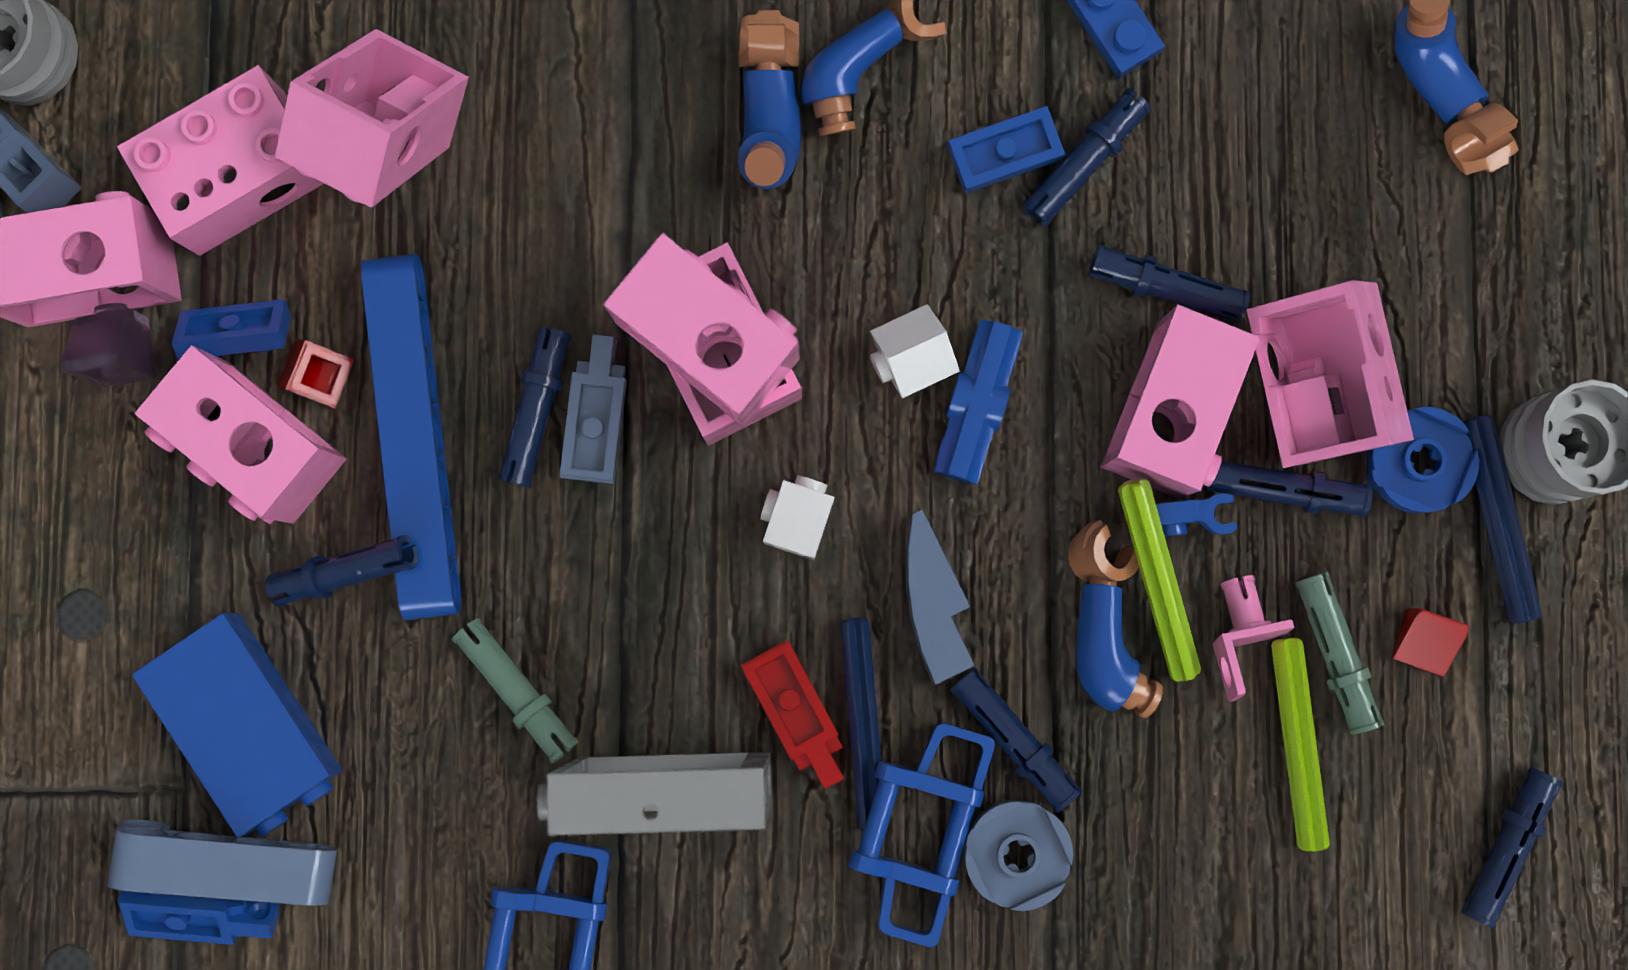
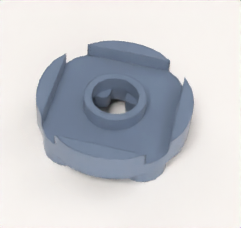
[964,800,1074,911]

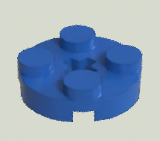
[1366,407,1480,514]

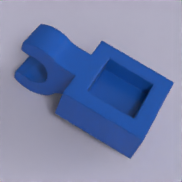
[1156,493,1237,537]

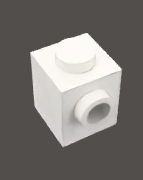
[870,304,960,398]
[760,475,834,560]

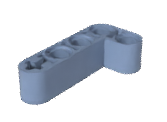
[107,819,337,906]

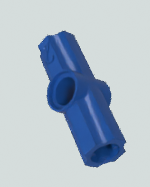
[933,319,1023,485]

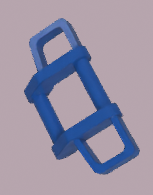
[848,723,995,947]
[483,839,611,970]

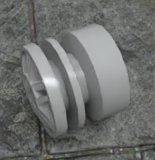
[0,0,78,105]
[1499,380,1628,505]

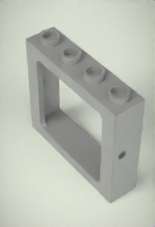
[537,752,771,835]

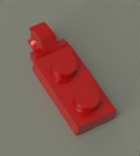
[741,640,844,789]

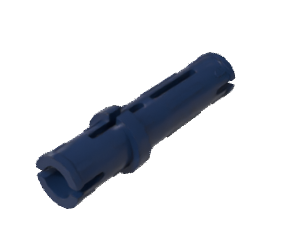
[1021,88,1151,227]
[1088,244,1250,324]
[497,326,572,488]
[1204,461,1373,518]
[265,535,418,607]
[950,667,1083,813]
[1461,767,1564,929]

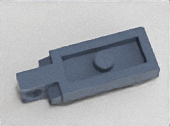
[560,335,627,484]

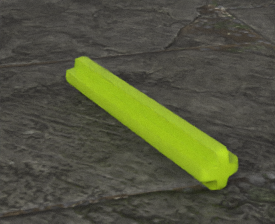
[1118,478,1201,682]
[1271,638,1330,852]

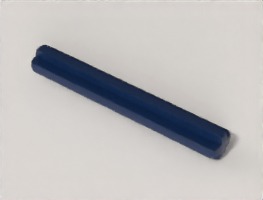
[1463,415,1542,623]
[840,618,881,831]

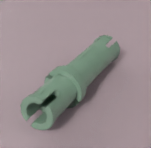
[1295,572,1384,735]
[452,618,579,764]

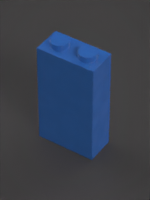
[131,613,344,838]

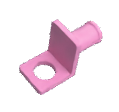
[1213,575,1295,702]

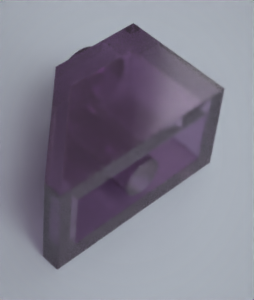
[61,303,158,387]

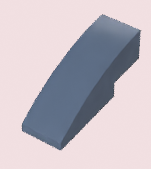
[0,107,82,213]
[906,510,975,685]

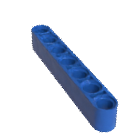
[361,254,461,621]

